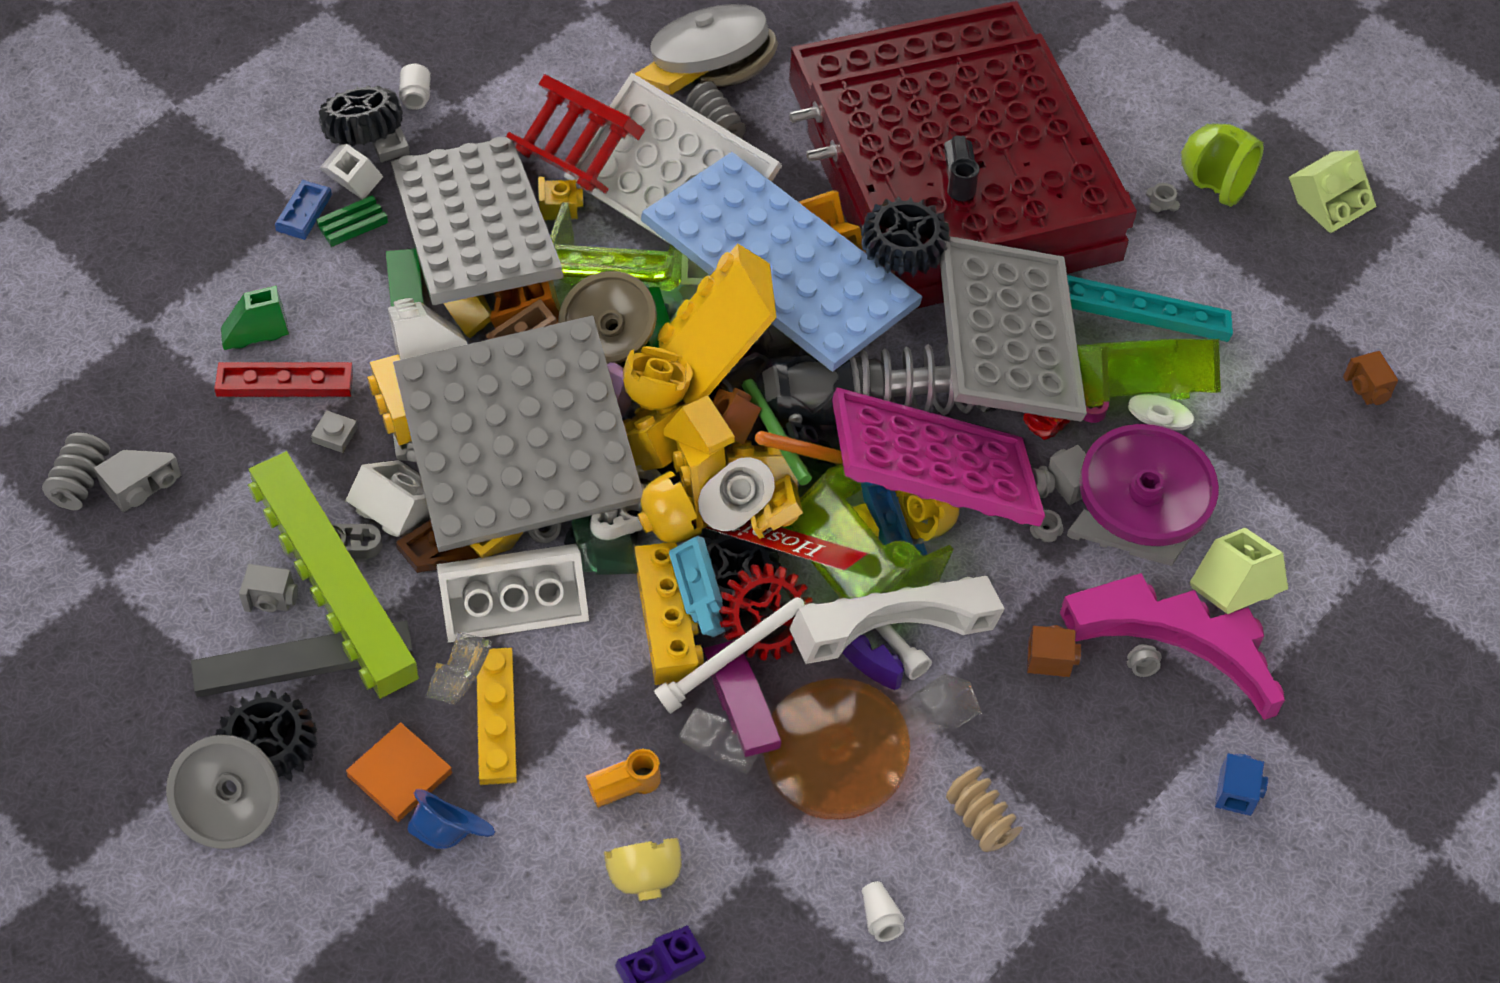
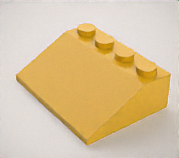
[657,243,777,405]

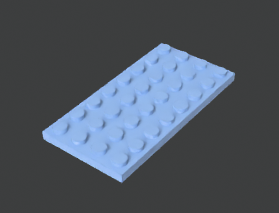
[641,152,922,372]

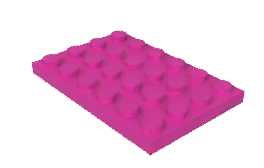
[832,387,1045,527]

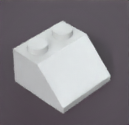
[345,460,430,537]

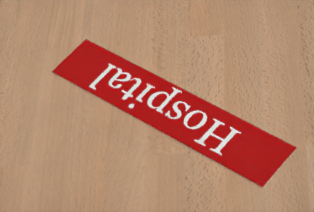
[691,519,869,571]

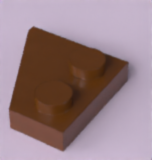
[396,520,493,573]

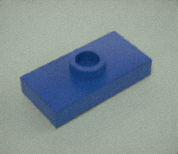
[275,179,332,240]

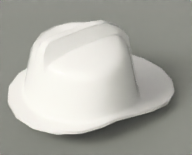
[698,457,775,531]

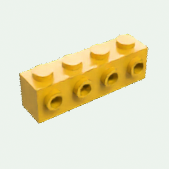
[635,543,704,685]

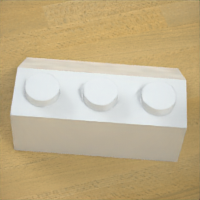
[388,298,467,360]

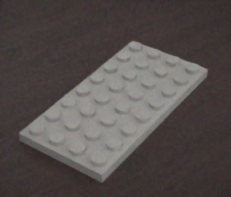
[391,137,564,305]

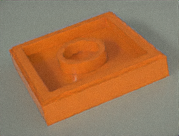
[346,722,453,822]

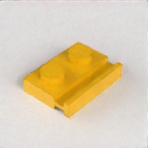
[751,475,803,539]

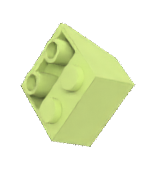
[1289,150,1376,232]
[1190,528,1288,614]

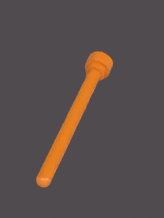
[755,431,843,465]

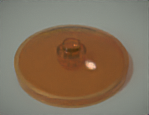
[763,678,910,820]

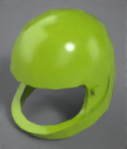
[1181,123,1264,207]

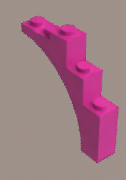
[1060,573,1285,720]

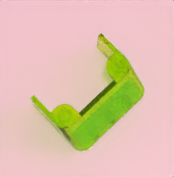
[550,202,682,291]
[1077,338,1221,406]
[785,463,954,599]

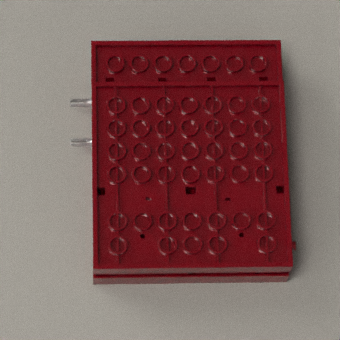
[789,1,1137,309]

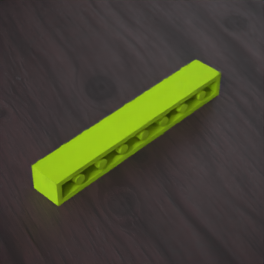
[247,451,419,699]

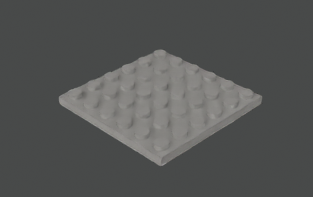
[393,315,643,552]

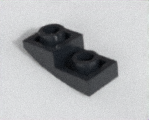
[786,421,839,476]

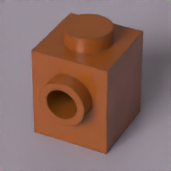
[1027,625,1081,677]

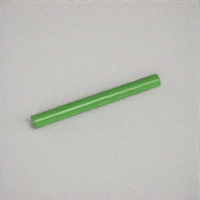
[742,379,812,485]

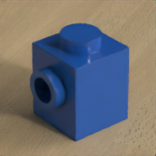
[1215,753,1268,816]

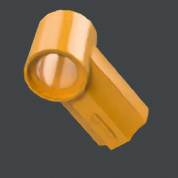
[585,749,661,808]

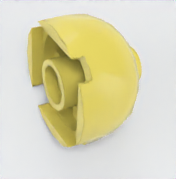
[604,838,682,901]

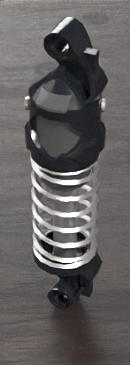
[709,344,997,432]

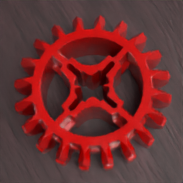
[719,563,813,661]

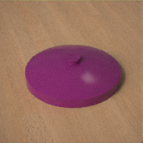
[1079,424,1219,546]

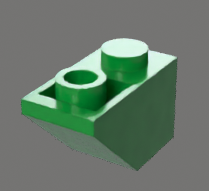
[221,285,289,350]

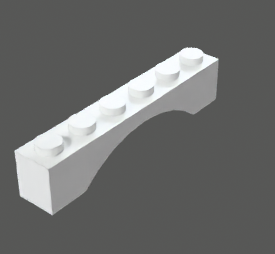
[790,576,1005,664]

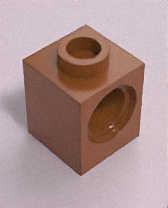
[713,388,762,445]

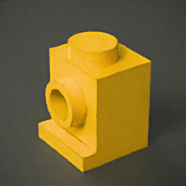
[538,177,583,220]

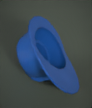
[407,789,496,848]

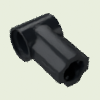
[944,136,979,201]

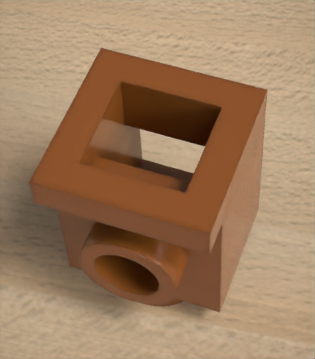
[1343,350,1398,405]

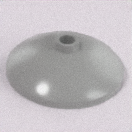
[166,735,280,849]

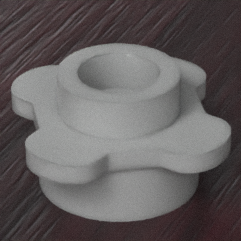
[1146,183,1180,212]

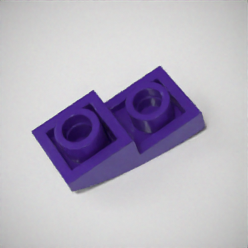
[842,634,904,691]
[615,925,706,983]

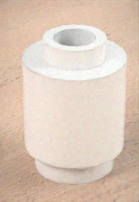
[399,64,430,110]

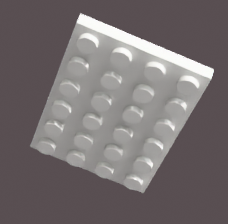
[564,73,782,247]

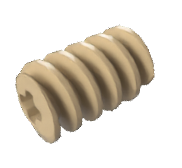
[946,766,1023,852]

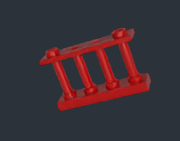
[506,74,645,194]

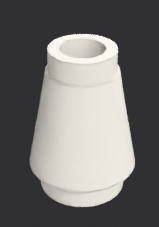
[862,882,905,942]

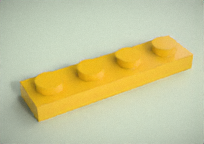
[476,648,517,785]

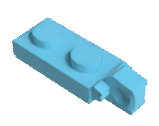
[669,536,725,637]

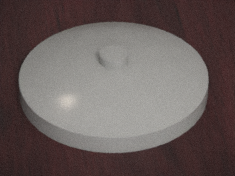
[650,4,769,73]

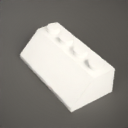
[437,544,589,643]

